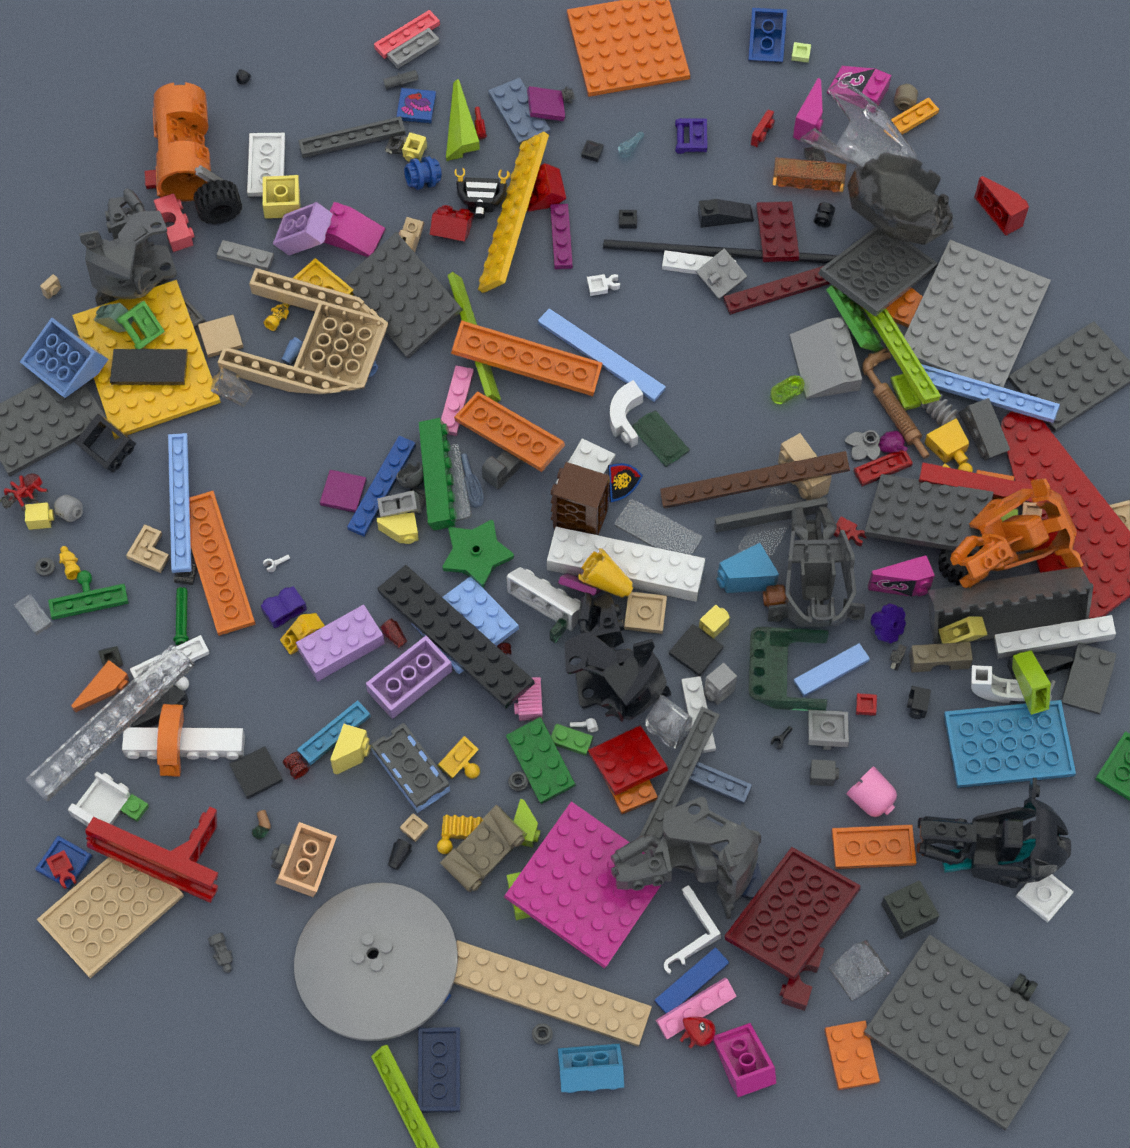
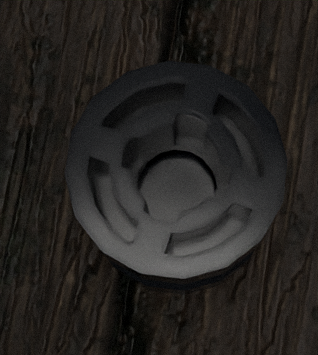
[814,202,835,228]

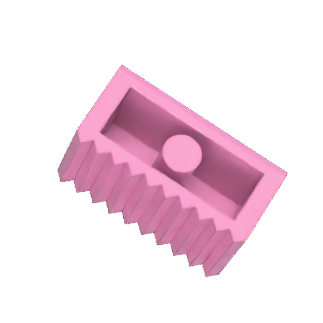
[514,677,543,721]

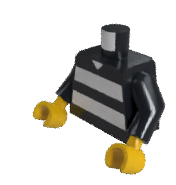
[454,168,510,219]

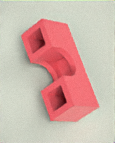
[154,193,195,252]

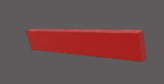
[919,463,1033,502]

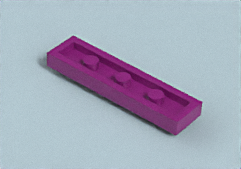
[550,204,573,269]

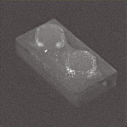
[14,594,53,635]

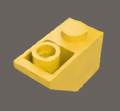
[280,613,325,654]

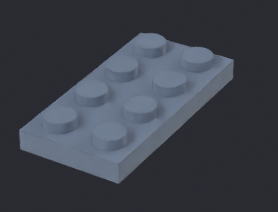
[488,77,551,146]

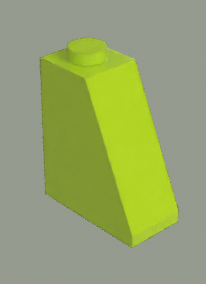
[1012,650,1051,715]

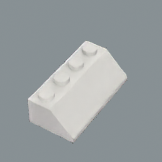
[507,567,580,631]

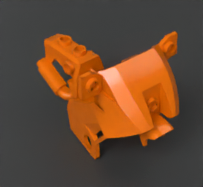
[950,478,1083,588]

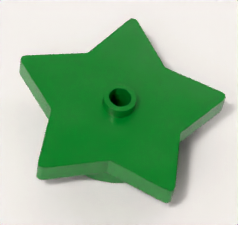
[442,520,514,588]

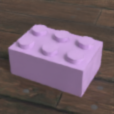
[273,202,333,256]

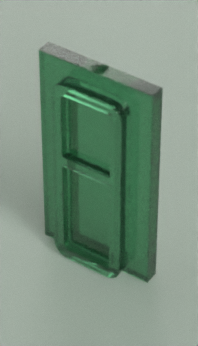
[632,410,690,467]

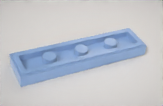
[793,643,870,697]

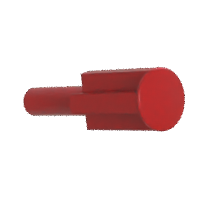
[475,107,487,139]

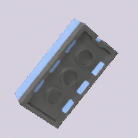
[371,723,450,813]

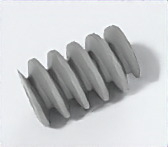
[921,389,960,426]

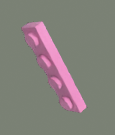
[441,366,474,436]
[656,978,737,1039]

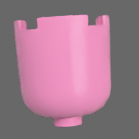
[846,766,897,817]

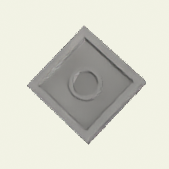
[696,249,747,300]
[808,710,849,750]

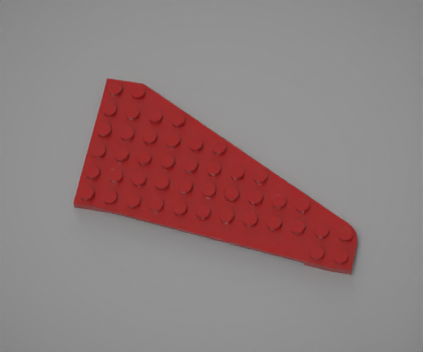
[1001,411,1130,619]

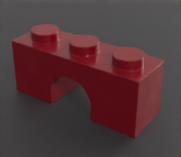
[779,947,824,1011]

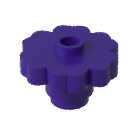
[871,603,906,644]

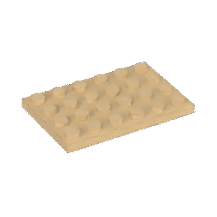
[37,857,184,979]

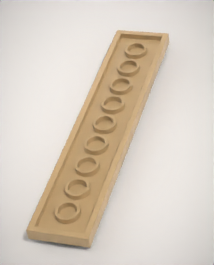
[454,940,652,1047]

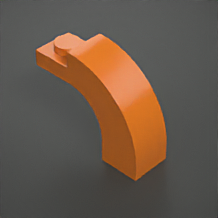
[157,704,184,777]

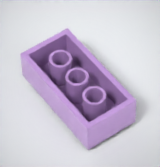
[296,605,385,682]
[366,636,452,719]

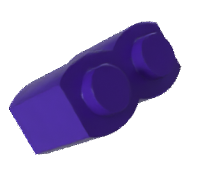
[261,586,307,629]

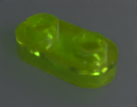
[770,375,805,404]

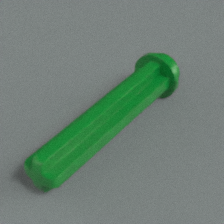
[173,587,189,646]

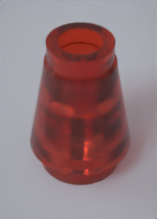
[380,618,407,648]

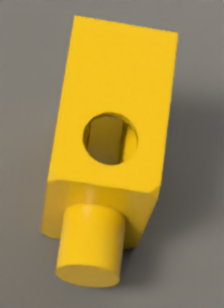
[924,418,969,465]

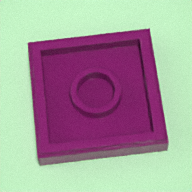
[527,86,565,121]
[320,470,367,513]
[558,573,602,596]

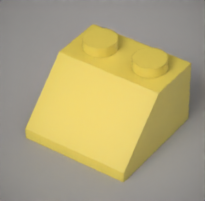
[263,175,300,219]
[330,724,371,774]

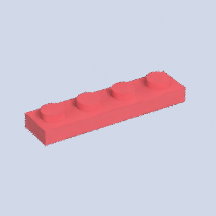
[374,10,440,59]

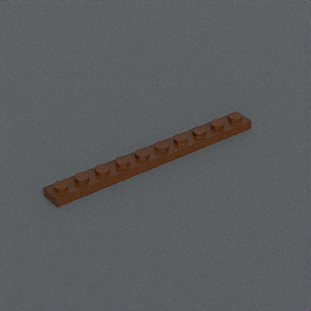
[660,451,850,509]

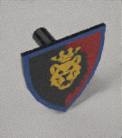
[608,463,643,502]

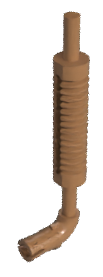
[862,348,930,459]

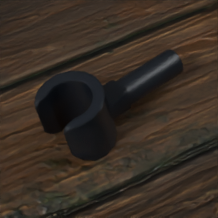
[771,726,792,749]

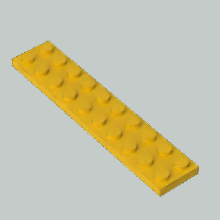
[478,131,549,293]

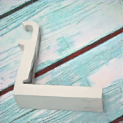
[664,885,721,975]

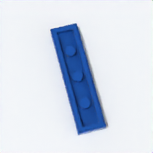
[654,947,729,1014]

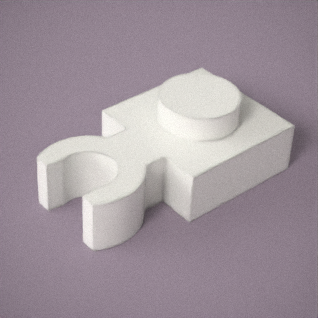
[587,274,620,296]

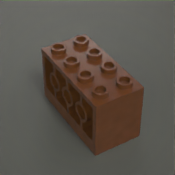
[551,462,610,536]

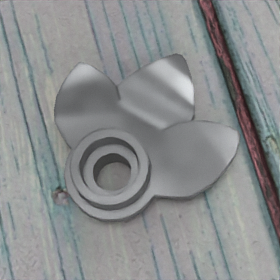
[845,430,880,460]

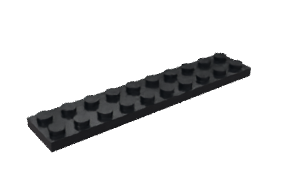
[377,565,535,709]

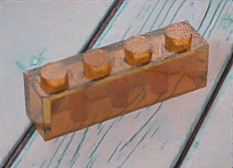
[772,157,846,192]

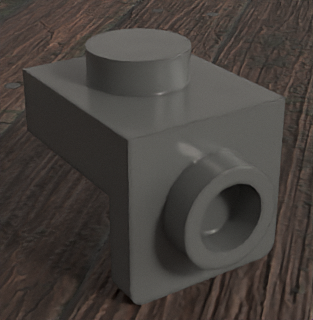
[270,843,289,870]

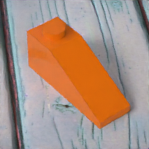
[71,660,129,712]

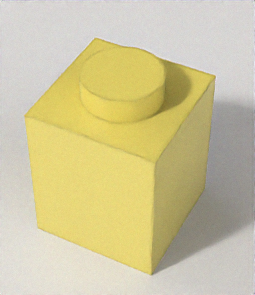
[25,503,55,530]
[699,605,730,639]

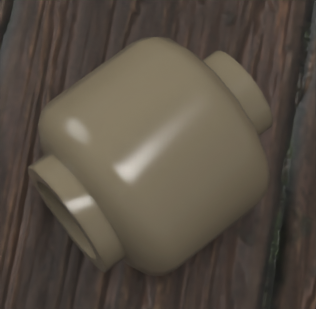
[894,84,918,111]

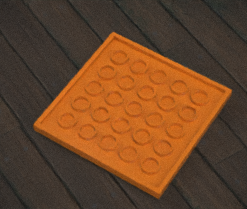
[567,0,690,97]

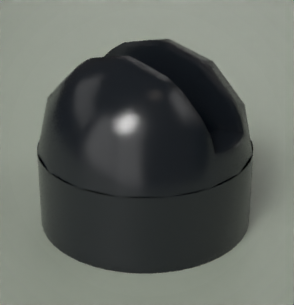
[236,69,251,84]

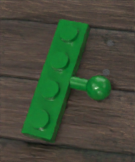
[48,570,129,620]

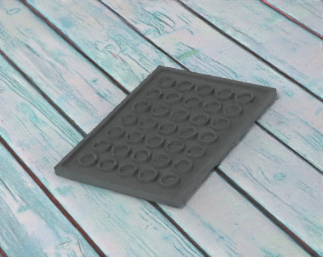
[863,934,1070,1131]

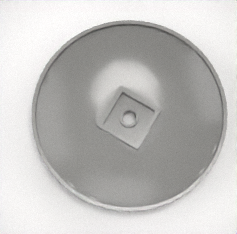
[294,883,458,1041]

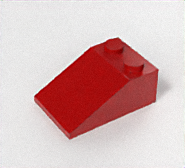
[974,176,1029,236]

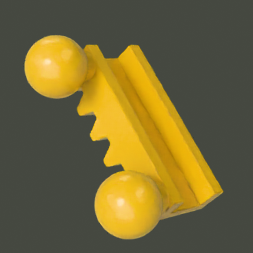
[437,814,483,854]

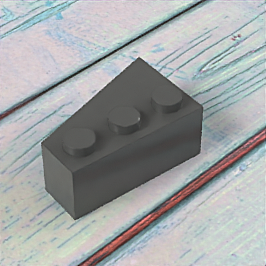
[959,398,1010,461]

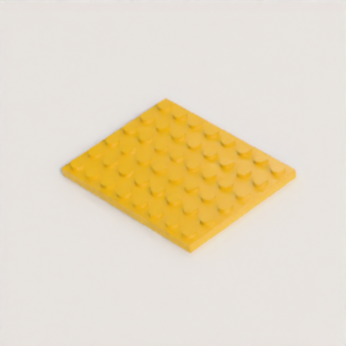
[72,280,221,439]

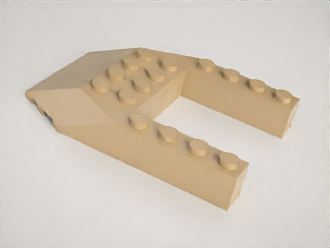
[217,268,388,394]

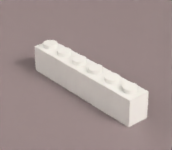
[994,615,1116,659]
[122,727,245,760]

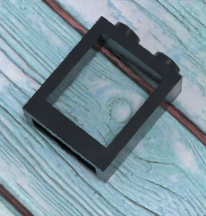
[74,413,137,473]

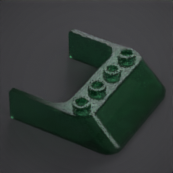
[748,627,829,711]

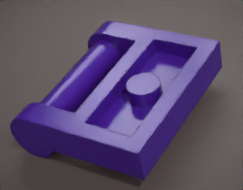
[675,118,707,154]

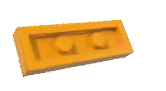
[886,97,939,138]

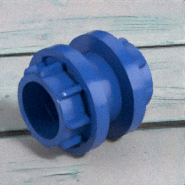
[404,156,442,190]

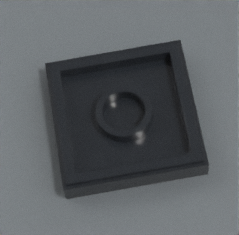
[669,624,723,676]
[229,746,283,799]

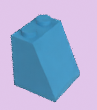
[716,543,779,593]

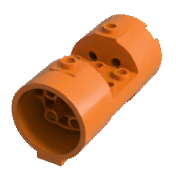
[153,82,211,202]

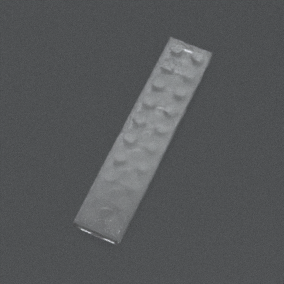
[25,644,195,802]

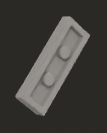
[387,28,440,69]
[217,240,274,271]

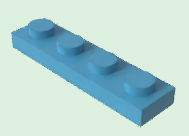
[297,700,371,766]

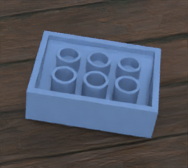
[20,318,109,398]

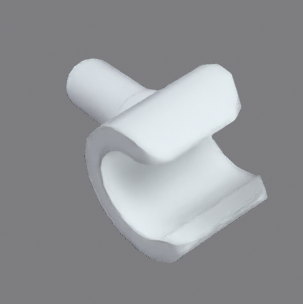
[263,555,290,573]
[570,718,598,732]

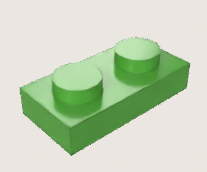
[551,724,593,756]

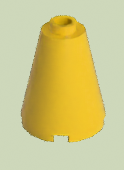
[578,548,633,598]

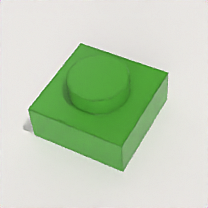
[120,794,149,822]

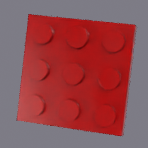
[588,725,668,796]

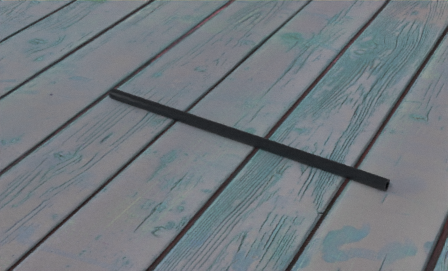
[603,239,838,263]

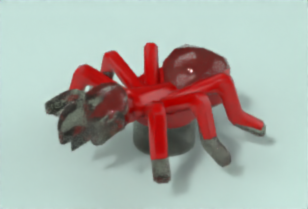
[0,473,48,511]

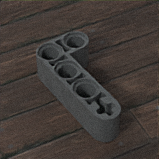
[482,450,525,489]

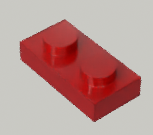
[751,109,775,147]

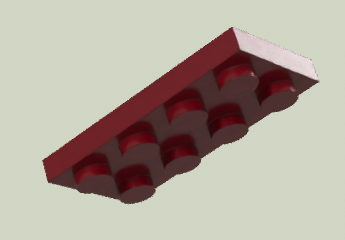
[756,201,799,262]

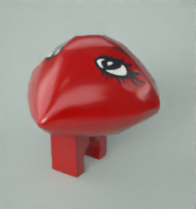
[680,1017,716,1048]

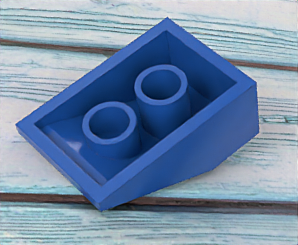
[749,8,787,62]

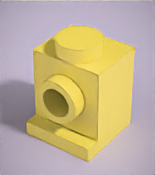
[402,132,427,162]

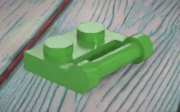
[116,301,165,349]

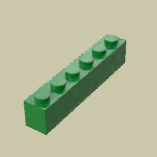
[419,418,457,531]

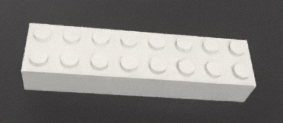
[547,527,705,602]

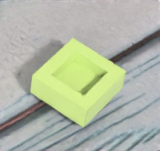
[791,42,811,63]

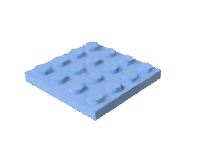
[411,577,519,674]

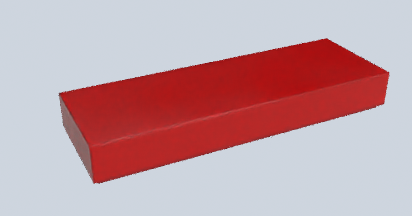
[854,450,913,486]

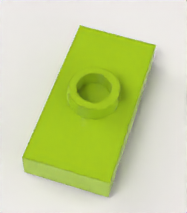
[891,374,921,411]

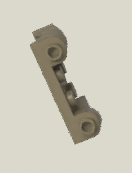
[440,805,527,892]

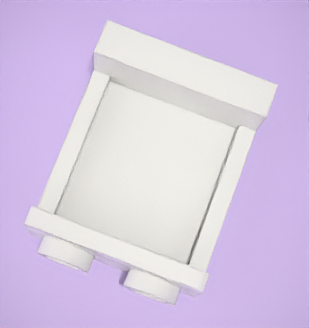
[68,772,130,826]

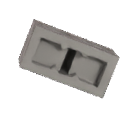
[377,491,422,517]
[704,663,737,705]

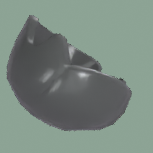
[396,462,424,488]

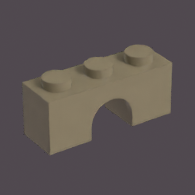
[909,642,973,672]

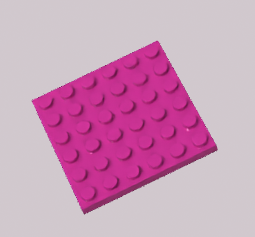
[504,801,661,969]

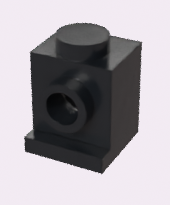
[907,686,931,719]

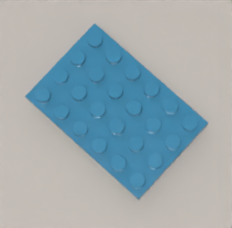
[944,700,1076,788]

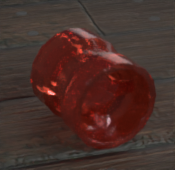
[282,752,310,779]

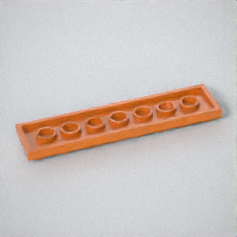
[451,320,603,396]
[190,491,256,636]

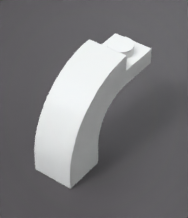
[609,380,643,448]
[971,665,1025,703]

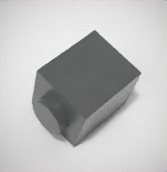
[810,760,839,786]

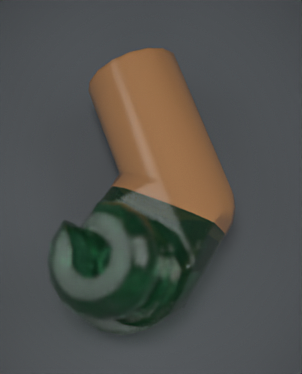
[252,810,271,839]

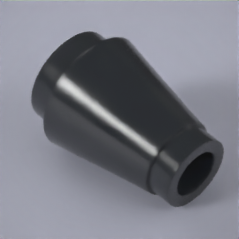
[388,839,412,870]

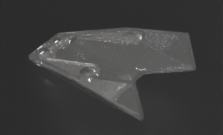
[800,78,917,183]

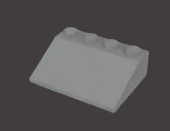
[790,317,862,399]

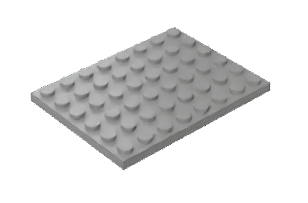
[904,240,1051,387]

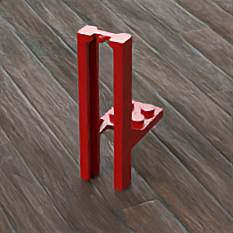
[85,807,218,903]

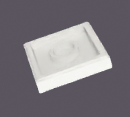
[1016,874,1073,923]

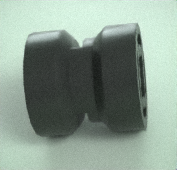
[1010,973,1038,1001]

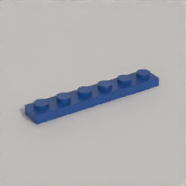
[347,436,416,537]

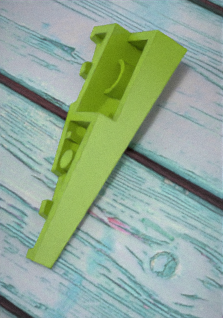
[446,79,480,161]

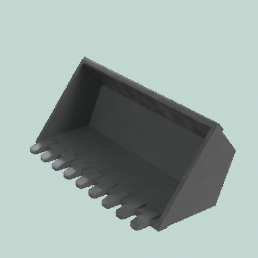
[928,567,1093,644]

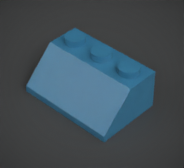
[558,1044,624,1093]

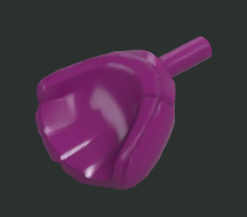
[878,430,907,453]

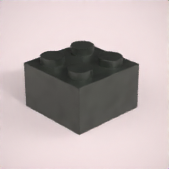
[881,880,940,940]

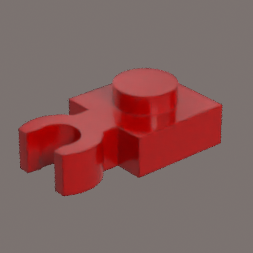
[834,516,867,546]
[46,850,77,889]

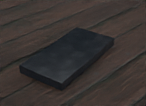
[110,349,188,385]

